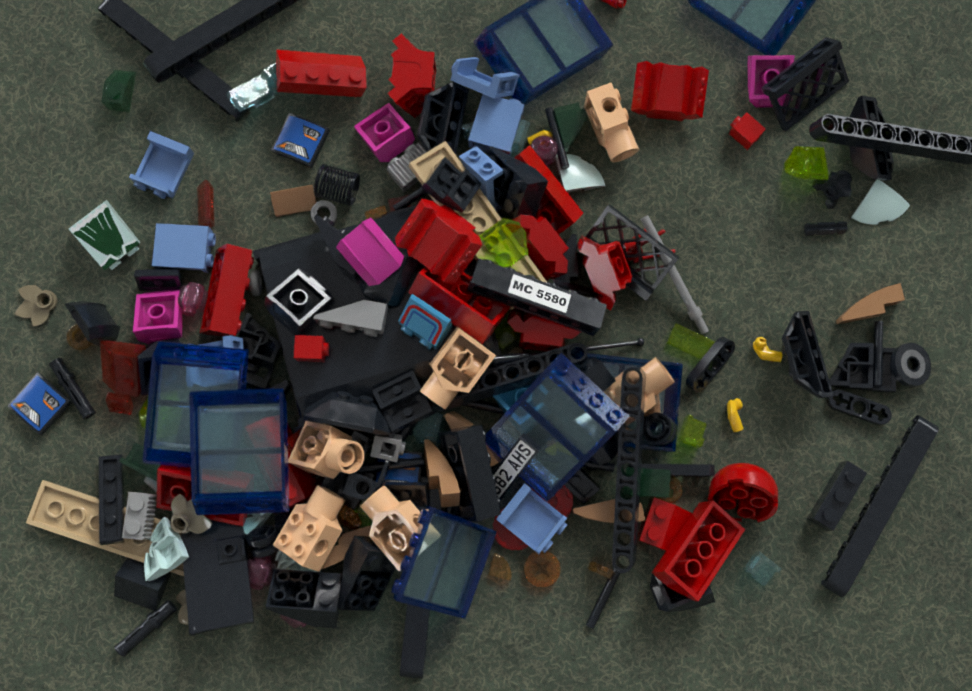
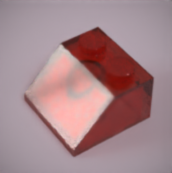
[100,340,146,397]

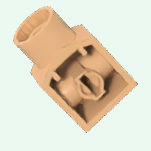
[584,83,639,163]
[420,327,496,410]
[596,357,675,430]
[288,421,364,479]
[273,485,346,572]
[360,486,440,571]

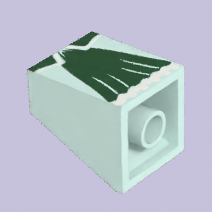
[69,200,140,270]

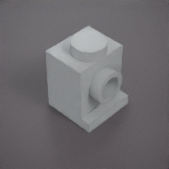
[370,434,406,462]

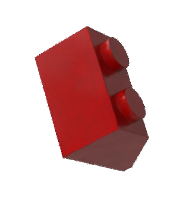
[637,497,692,551]

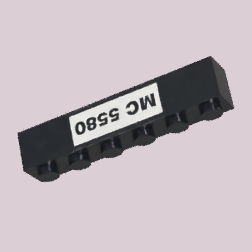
[466,259,606,336]

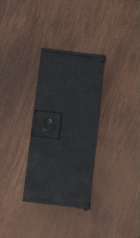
[180,519,254,636]

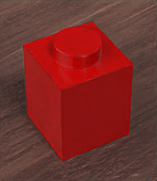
[729,112,766,150]
[294,335,329,362]

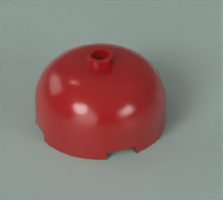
[708,463,778,522]

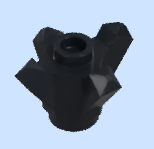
[812,170,852,209]

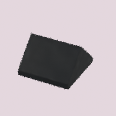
[114,558,172,611]

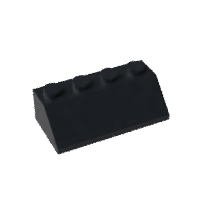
[438,425,501,522]

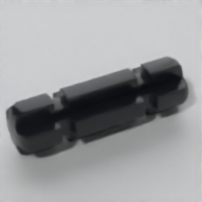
[804,221,848,236]

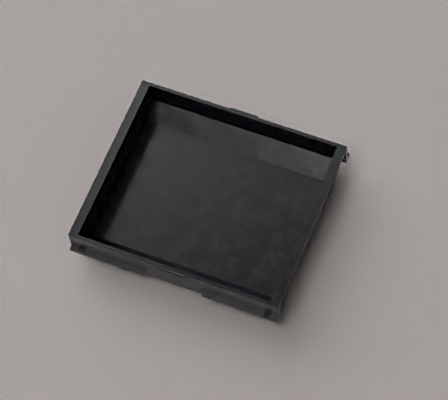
[253,200,504,428]

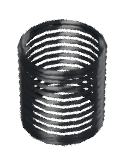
[314,164,360,206]

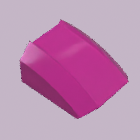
[748,55,795,108]
[354,103,415,162]
[336,218,404,286]
[133,290,182,344]

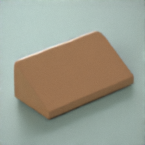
[270,185,317,217]

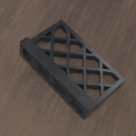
[761,37,849,131]
[585,204,680,300]

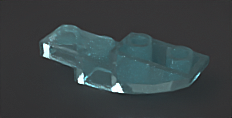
[227,63,280,112]

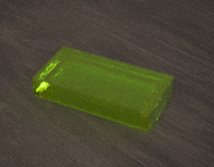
[666,323,715,360]

